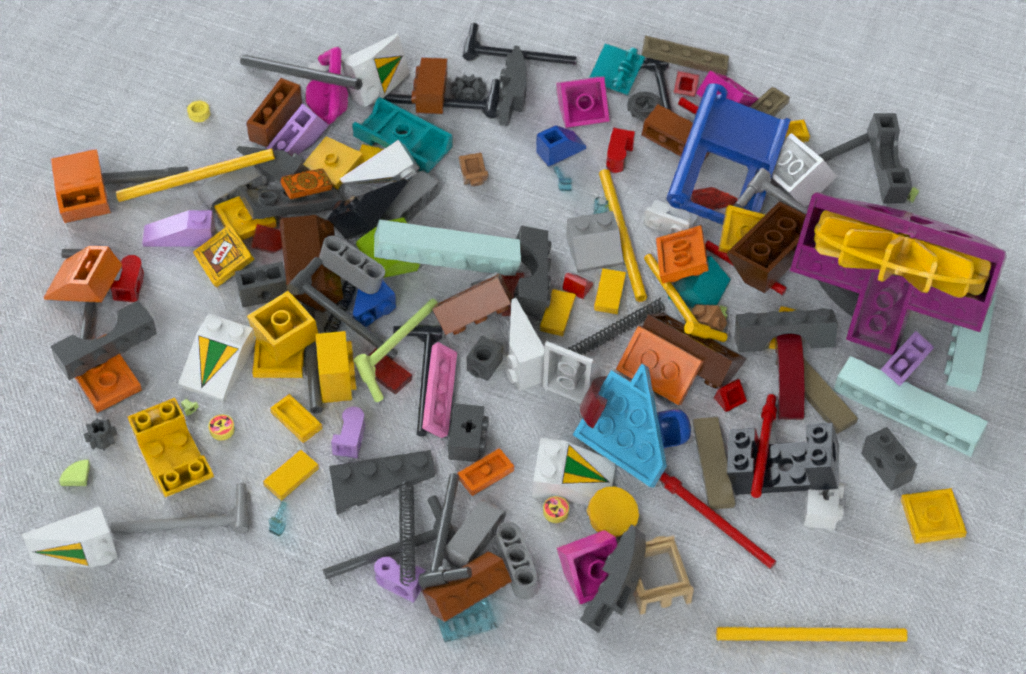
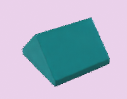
[668,256,731,308]

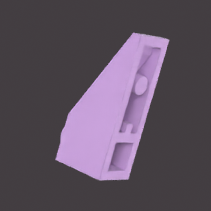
[266,104,329,156]
[142,210,216,247]
[881,331,934,386]

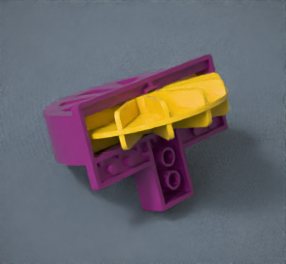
[790,192,1007,355]

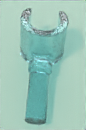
[553,166,572,191]
[593,197,608,214]
[269,502,287,536]

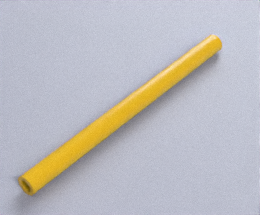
[116,148,275,202]
[599,169,647,302]
[716,627,907,642]

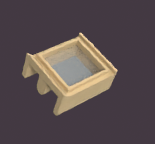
[633,536,694,615]

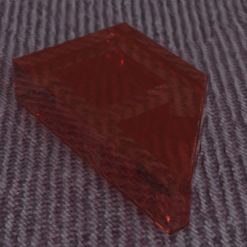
[691,187,738,210]
[251,224,282,254]

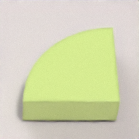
[59,460,90,486]

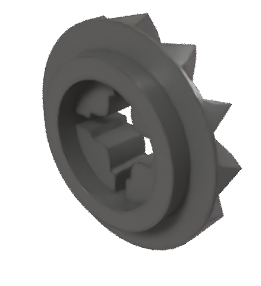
[451,74,486,100]
[627,92,663,121]

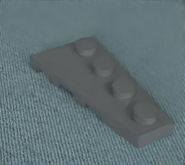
[238,186,342,219]
[329,450,435,515]

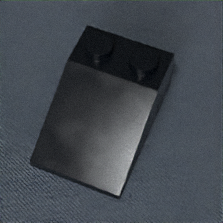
[327,179,407,239]

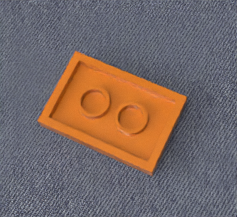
[656,225,709,284]
[616,326,704,405]
[75,334,142,413]

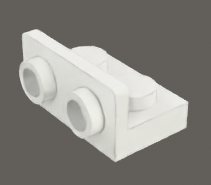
[644,200,698,234]

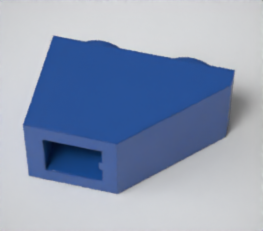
[536,125,587,167]
[353,281,396,327]

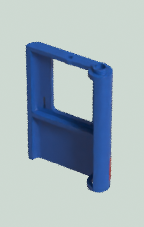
[666,83,791,225]

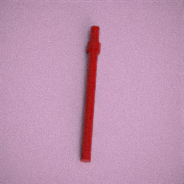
[751,394,777,498]
[659,472,777,569]

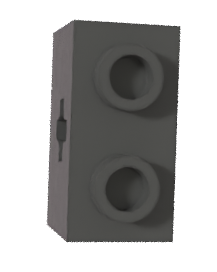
[235,262,287,308]
[448,403,489,462]
[861,427,917,491]

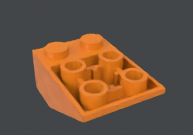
[51,149,111,223]
[43,246,122,303]

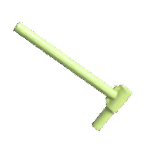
[353,299,438,402]

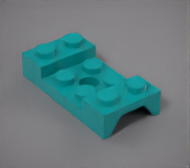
[352,97,453,174]

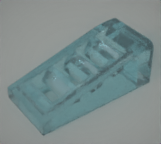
[437,597,498,643]

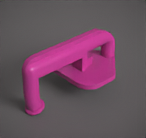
[306,47,348,125]

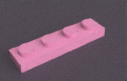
[422,342,457,438]

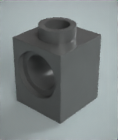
[466,336,503,381]

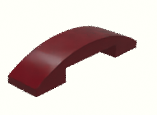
[775,333,805,420]
[580,376,608,428]

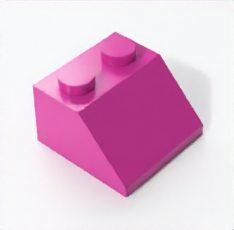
[696,71,759,107]
[556,76,610,128]
[557,530,617,604]

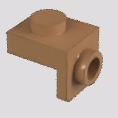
[458,152,489,186]
[684,304,727,332]

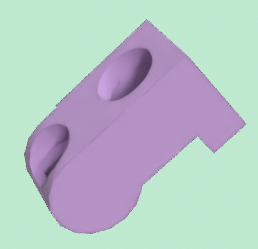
[331,407,365,458]
[374,557,426,603]

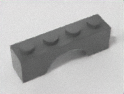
[867,113,912,203]
[513,225,552,317]
[51,300,157,380]
[734,308,838,352]

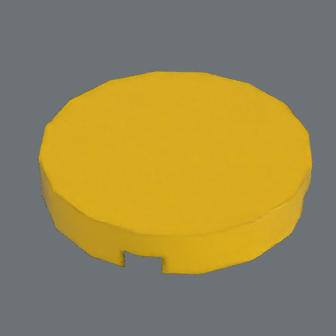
[587,487,639,538]

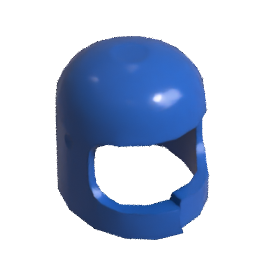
[657,409,691,448]

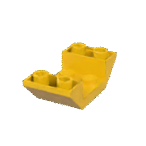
[127,397,214,498]

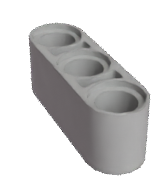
[198,165,267,213]
[383,171,442,223]
[319,236,385,294]
[444,499,506,568]
[497,521,538,600]

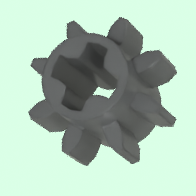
[84,418,117,451]

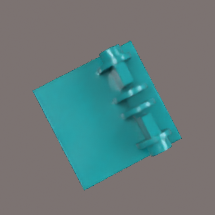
[589,43,645,95]

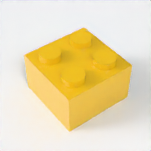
[247,291,319,364]
[315,331,356,403]

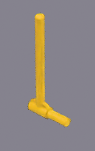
[644,254,728,342]

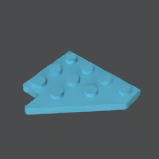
[573,364,667,488]

